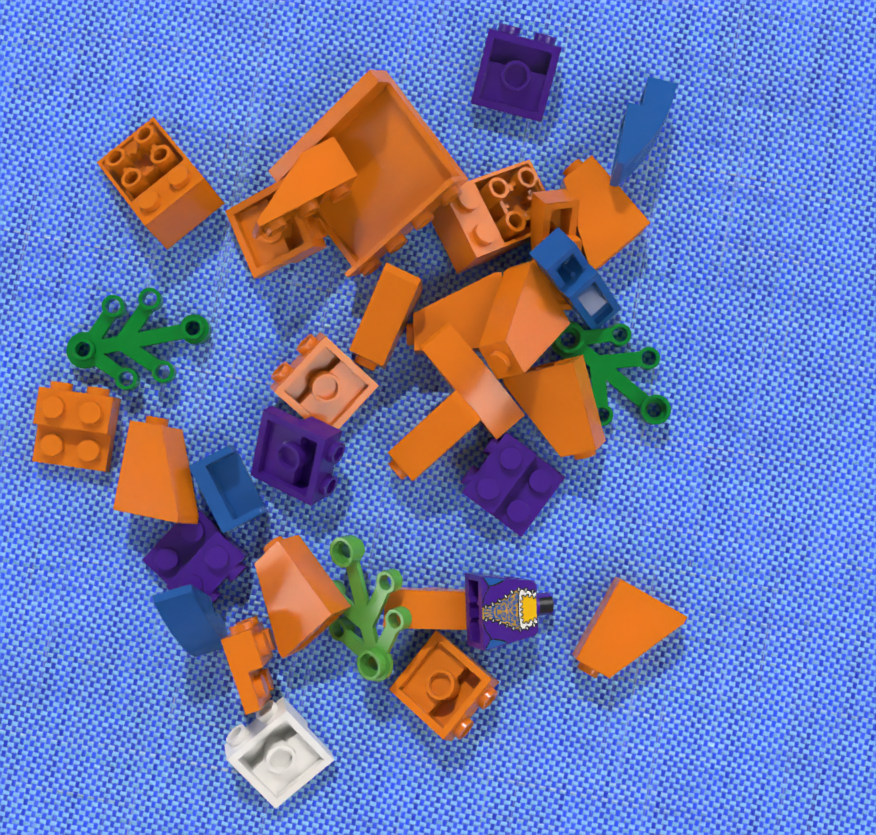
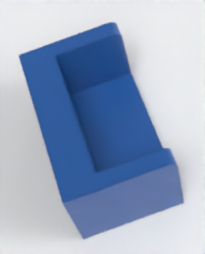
[189,445,269,534]

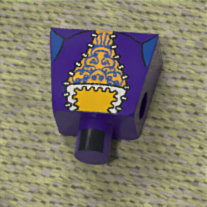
[465,572,554,651]

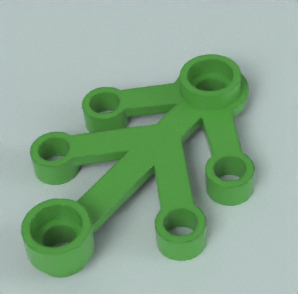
[329,535,412,682]

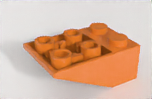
[97,117,225,250]
[431,159,546,274]

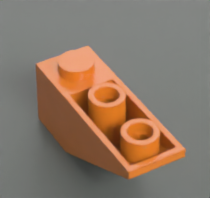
[252,136,358,239]

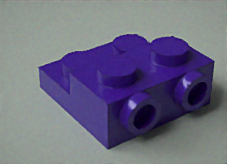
[471,23,562,122]
[250,406,345,506]
[460,432,565,537]
[142,506,250,604]

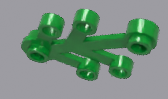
[66,288,212,391]
[550,321,671,426]

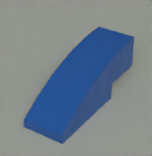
[609,77,677,187]
[529,227,622,330]
[152,584,228,657]

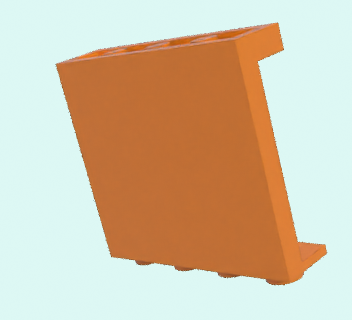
[268,70,469,277]

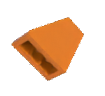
[560,155,650,271]
[478,260,571,379]
[349,262,423,372]
[406,272,502,355]
[502,355,606,460]
[388,390,482,481]
[113,415,199,524]
[254,535,351,659]
[572,576,687,678]

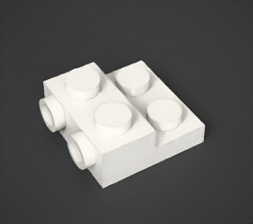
[224,697,334,809]

